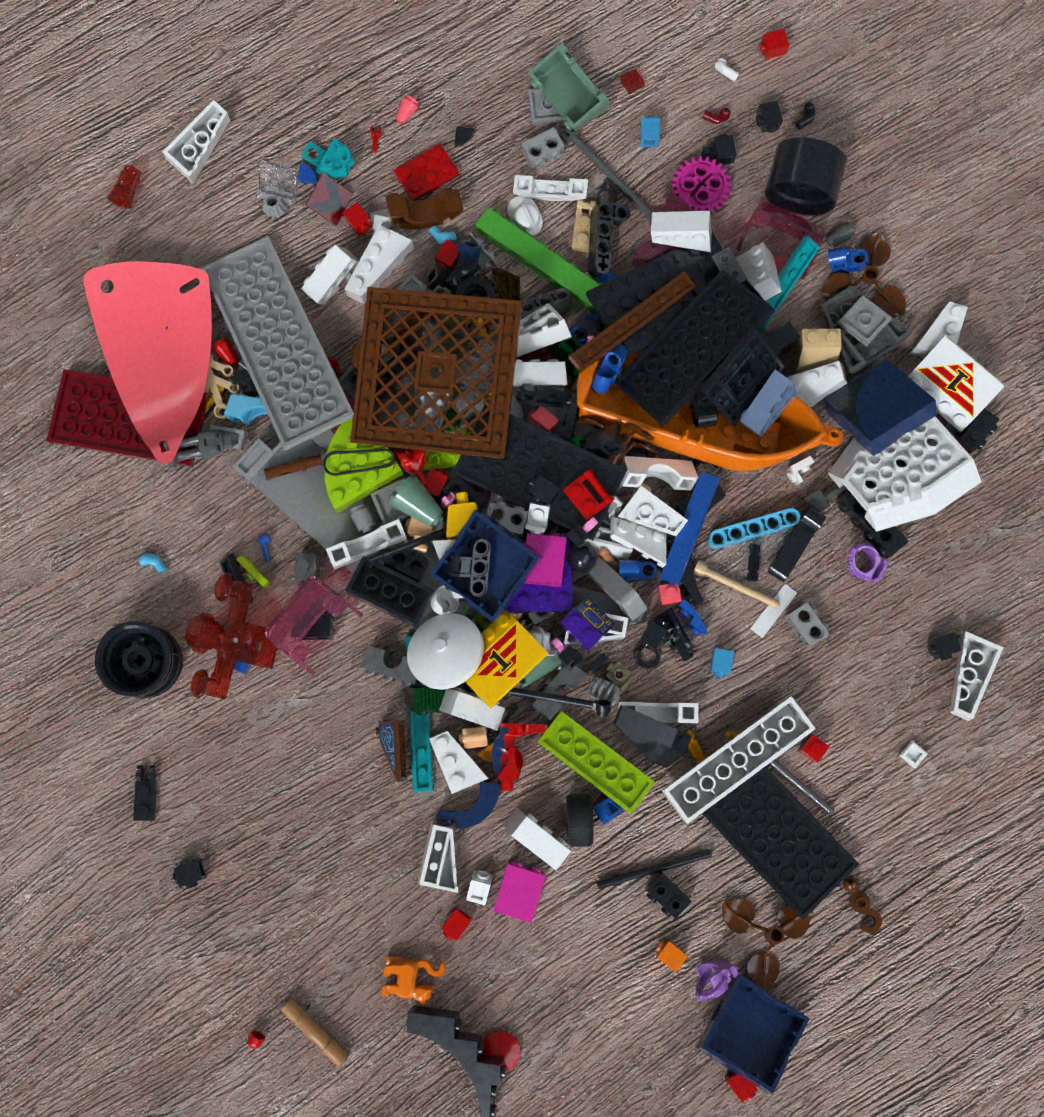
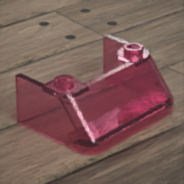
[737,202,825,280]
[265,576,363,675]

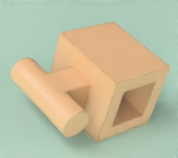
[405,517,435,553]
[459,726,488,749]

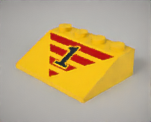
[465,610,549,709]

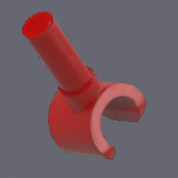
[370,126,382,153]
[327,357,342,379]

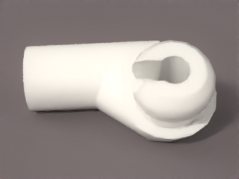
[715,58,739,81]

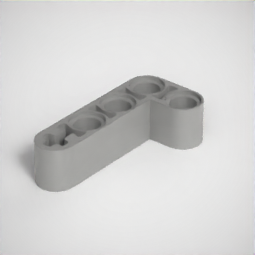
[586,555,647,622]

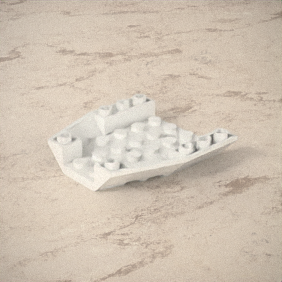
[828,417,982,532]

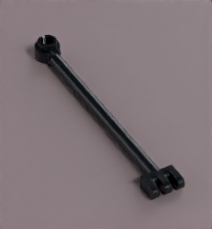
[464,683,612,717]

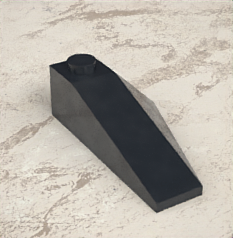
[613,705,692,768]

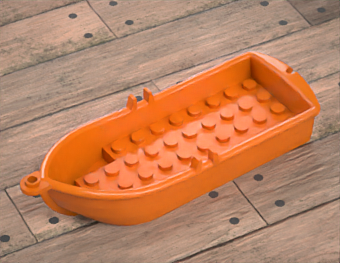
[577,349,843,472]

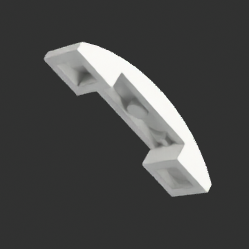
[513,175,588,201]

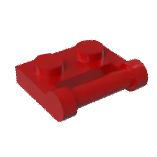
[563,468,615,521]

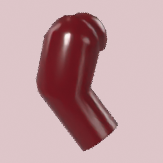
[702,108,730,125]

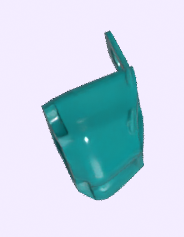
[301,139,355,179]

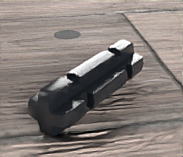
[747,544,760,582]

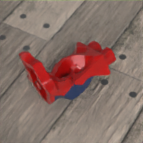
[492,723,547,791]

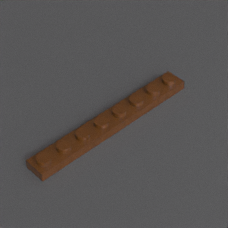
[569,272,696,373]

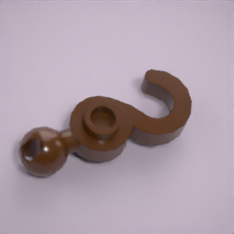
[843,876,882,934]

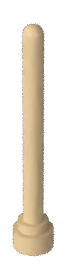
[693,560,780,608]

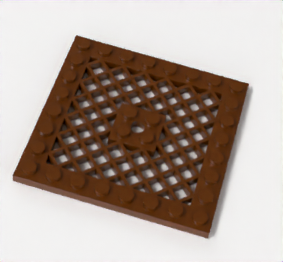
[350,287,523,459]

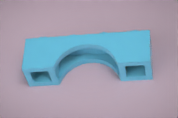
[224,393,268,425]

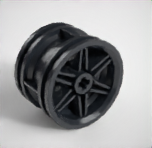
[95,621,183,698]

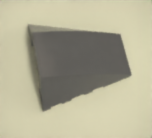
[820,285,913,374]

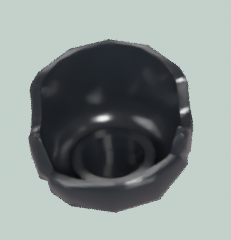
[568,544,597,573]

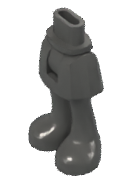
[163,431,233,468]

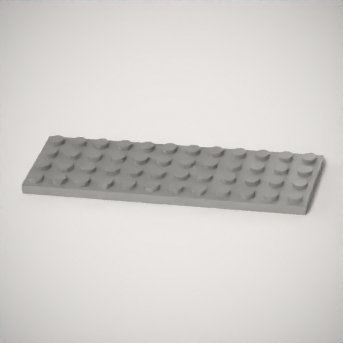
[201,236,354,450]

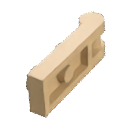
[571,199,596,252]

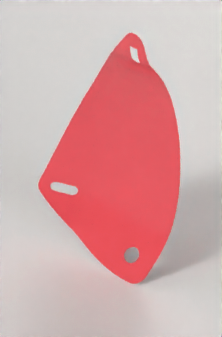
[83,261,212,464]

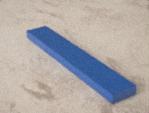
[660,472,720,586]

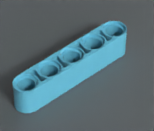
[707,508,801,549]

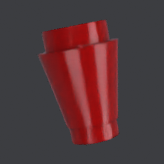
[213,338,239,366]

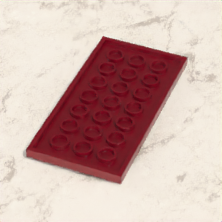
[46,369,209,467]

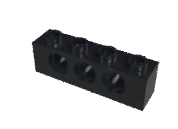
[836,491,909,559]

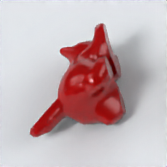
[393,449,427,485]

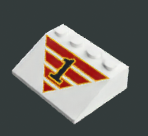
[908,335,1005,432]

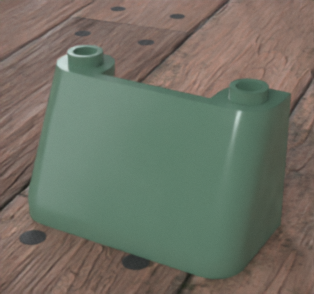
[528,43,611,131]

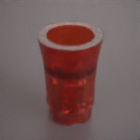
[107,165,141,209]

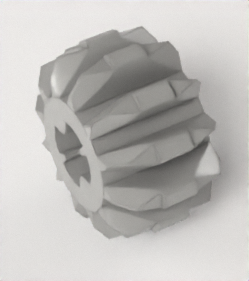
[587,677,621,706]

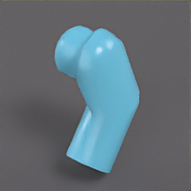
[429,226,457,244]
[139,553,167,574]

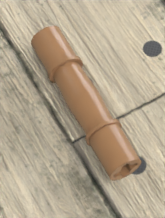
[281,998,349,1067]

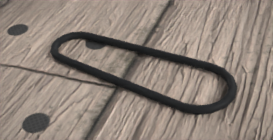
[323,449,396,476]

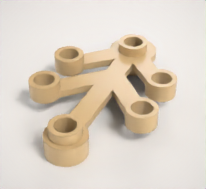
[204,354,241,420]

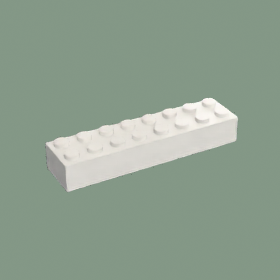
[661,697,816,824]

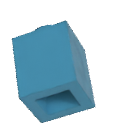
[640,116,660,147]
[709,648,735,678]

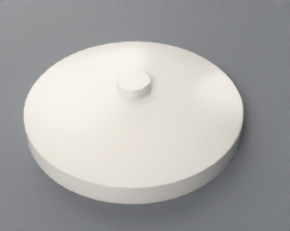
[407,613,484,689]

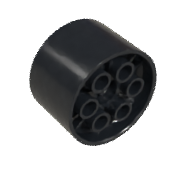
[765,137,847,216]

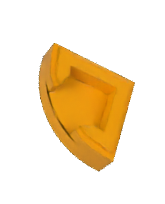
[478,743,493,762]

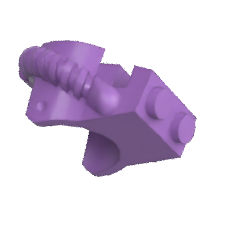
[847,542,889,582]
[695,957,739,1001]

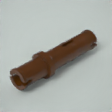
[264,453,323,480]

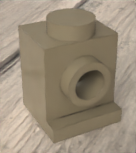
[605,661,636,692]

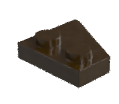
[492,268,521,301]

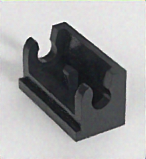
[583,423,627,458]

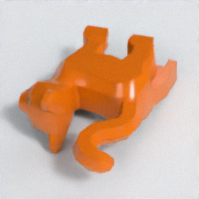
[382,955,446,1006]

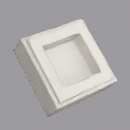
[899,740,928,768]

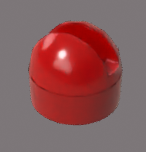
[247,1030,265,1049]

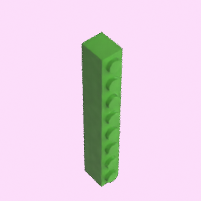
[475,208,603,314]

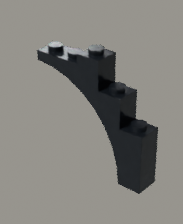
[657,483,726,607]
[407,1005,507,1117]

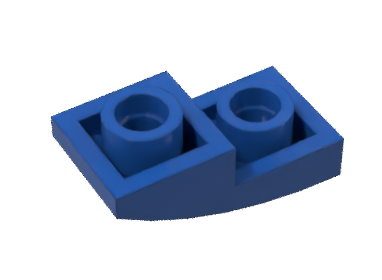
[677,599,707,637]

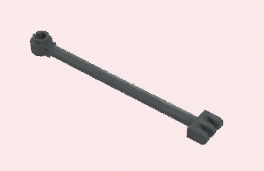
[559,128,655,226]

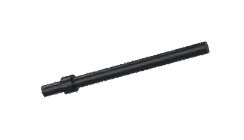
[366,527,447,564]
[596,849,712,889]

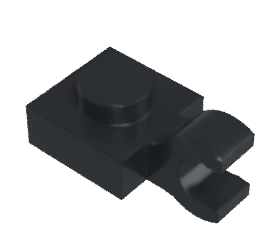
[228,369,259,397]

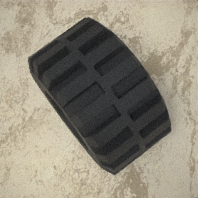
[452,274,499,324]

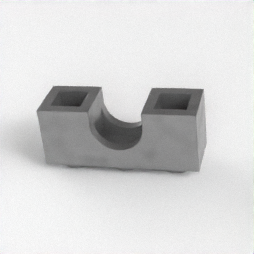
[361,645,420,687]
[532,663,587,720]

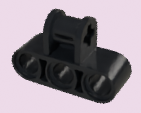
[689,390,717,428]
[448,537,491,597]

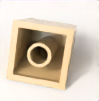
[793,329,841,375]

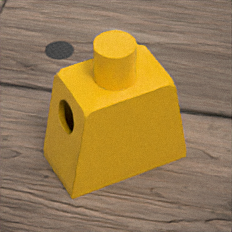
[446,492,479,539]

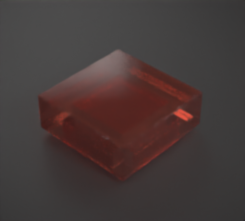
[620,69,645,95]

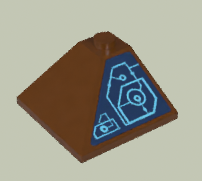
[376,720,407,782]

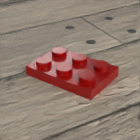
[393,143,460,201]

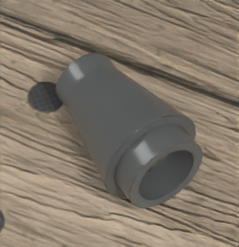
[825,222,855,247]

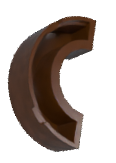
[386,188,463,230]

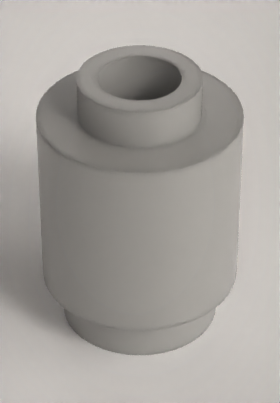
[351,504,376,534]

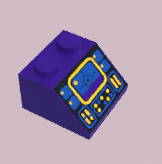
[560,597,615,652]

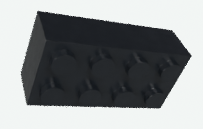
[345,556,434,628]

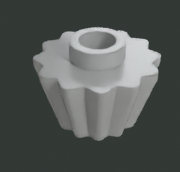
[262,193,287,219]

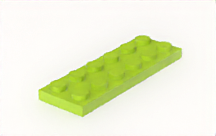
[538,711,655,815]

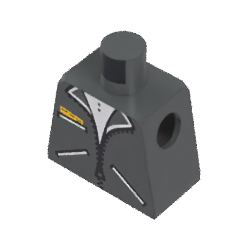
[295,552,320,589]

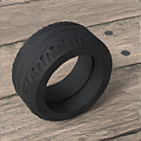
[566,793,594,847]

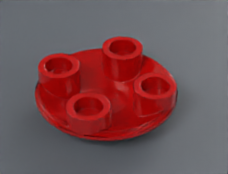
[483,1031,520,1071]

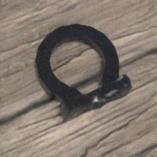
[595,182,620,205]
[633,643,660,669]

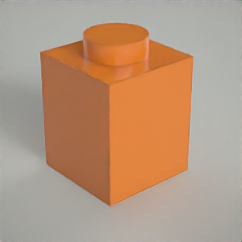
[655,939,688,972]

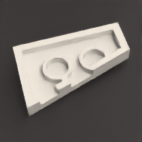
[618,486,688,536]
[610,517,666,568]

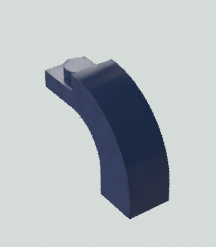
[437,782,500,829]

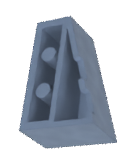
[740,370,798,438]

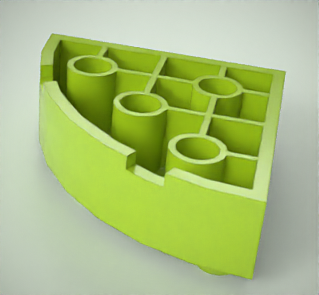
[324,418,404,514]

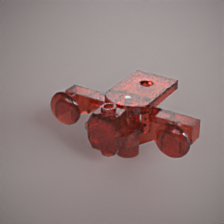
[184,573,281,699]

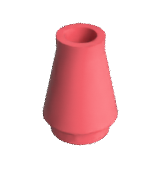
[395,95,419,125]

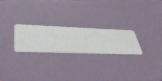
[751,584,797,638]

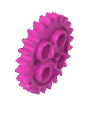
[671,156,732,215]

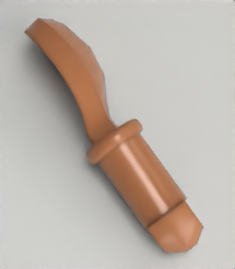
[599,547,619,575]

